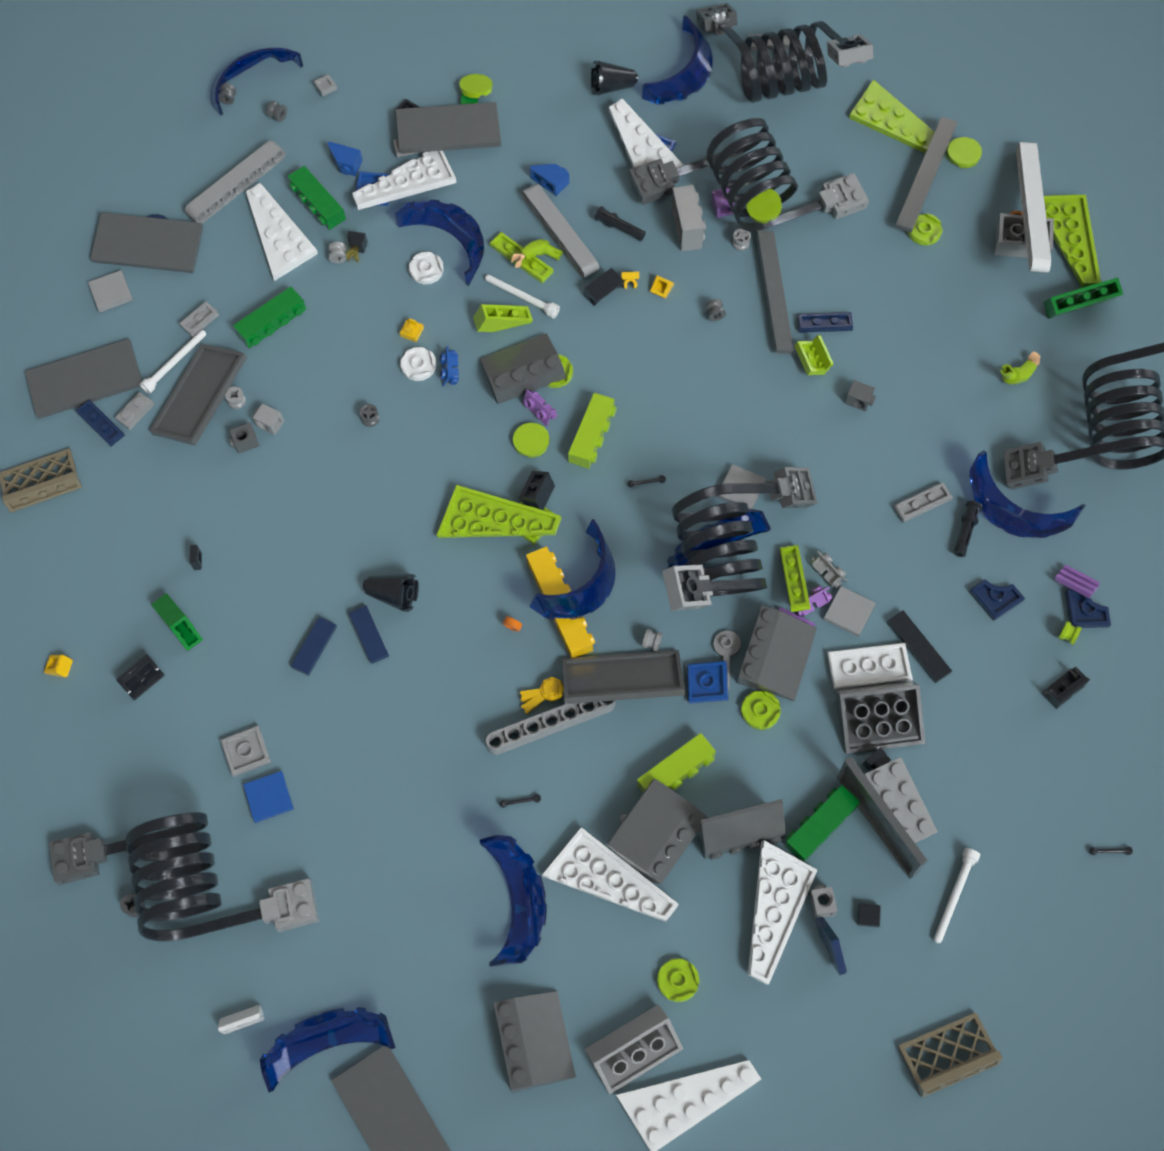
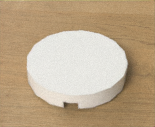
[409,252,444,284]
[400,347,436,381]

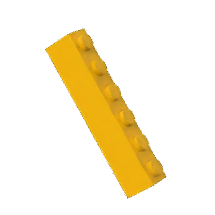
[526,546,595,658]

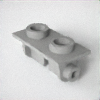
[810,551,848,589]

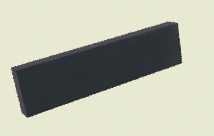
[887,610,952,683]

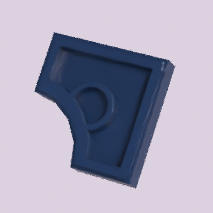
[969,579,1025,621]
[1065,590,1111,628]
[815,916,847,975]

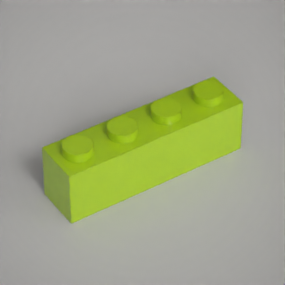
[568,393,617,469]
[637,733,716,792]

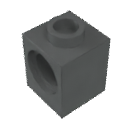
[845,380,876,412]
[229,422,259,453]

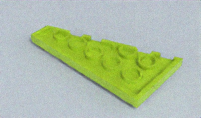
[849,79,948,154]
[1044,194,1101,287]
[436,485,562,538]

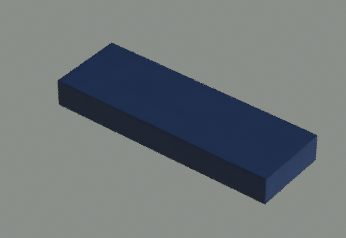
[797,312,853,333]
[75,400,125,447]
[349,605,389,664]
[291,617,337,676]

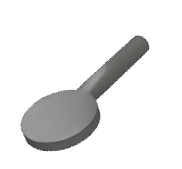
[713,631,741,691]

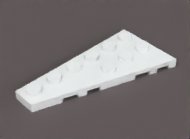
[609,99,683,168]
[352,151,456,210]
[246,183,318,281]
[542,827,679,922]
[748,840,817,985]
[616,1060,761,1151]

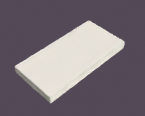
[827,643,913,691]

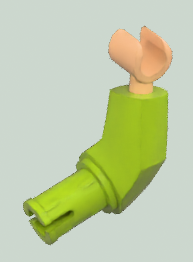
[511,239,563,268]
[1000,352,1041,385]

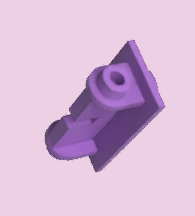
[522,390,558,426]
[796,585,832,616]

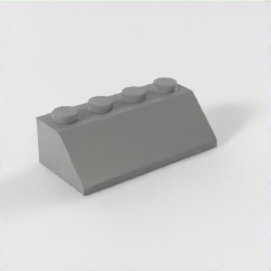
[585,1004,683,1095]

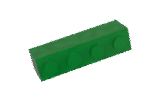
[288,165,346,230]
[1043,277,1123,319]
[233,287,307,349]
[785,785,860,862]

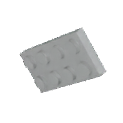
[865,757,938,843]

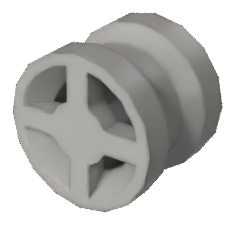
[732,228,751,251]
[328,242,346,264]
[225,386,246,409]
[642,629,663,651]

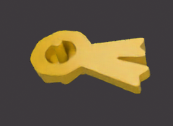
[520,677,564,714]

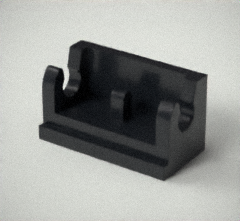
[583,268,624,306]
[519,471,555,510]
[116,654,165,701]
[1041,667,1090,709]

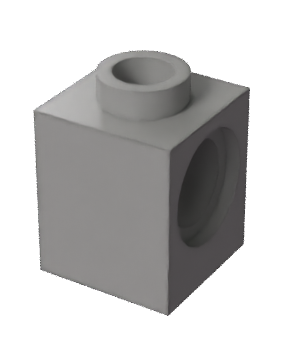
[253,403,284,435]
[809,885,838,919]

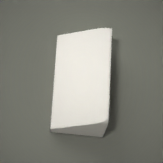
[218,1005,264,1034]

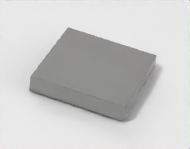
[88,270,133,312]
[717,464,767,512]
[824,586,876,637]
[220,726,271,777]

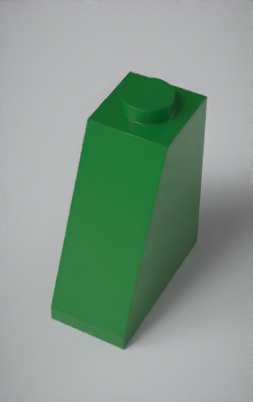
[151,593,203,651]

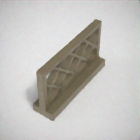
[0,448,82,513]
[898,1013,1003,1098]

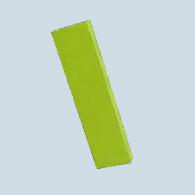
[490,232,554,284]
[779,545,810,612]

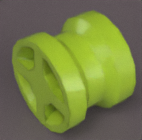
[1058,621,1082,645]

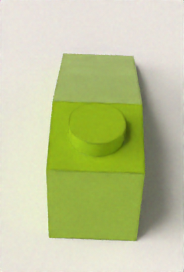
[473,304,533,332]

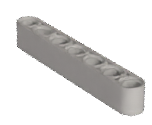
[185,140,285,223]
[521,183,599,278]
[486,700,616,755]

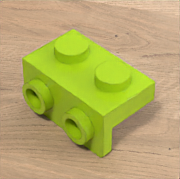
[794,335,833,375]

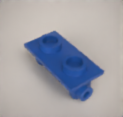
[439,346,459,386]

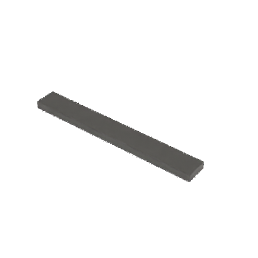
[895,116,958,233]
[756,230,794,354]

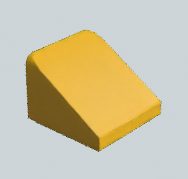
[650,275,675,299]
[44,655,73,677]

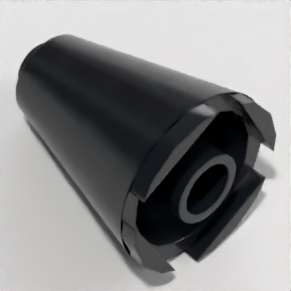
[591,60,638,95]
[363,574,419,612]

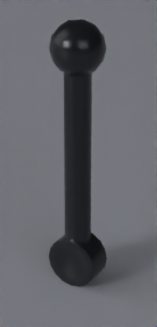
[627,475,666,488]
[499,794,541,808]
[1089,846,1133,855]

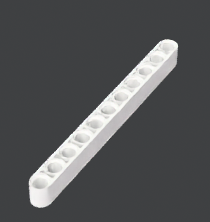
[1016,142,1051,273]

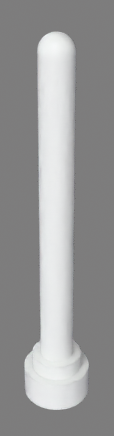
[485,275,560,319]
[139,330,206,394]
[934,848,981,943]

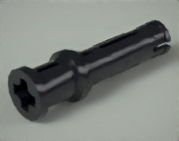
[594,206,646,242]
[953,500,983,557]

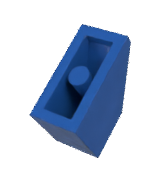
[328,142,363,176]
[530,164,569,196]

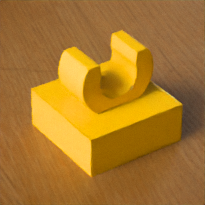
[621,272,639,289]
[400,318,424,342]

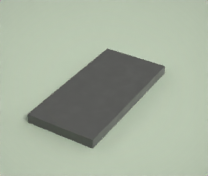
[396,102,501,154]
[90,212,204,273]
[25,339,142,419]
[150,344,247,446]
[562,650,685,704]
[837,757,927,879]
[331,1044,451,1151]

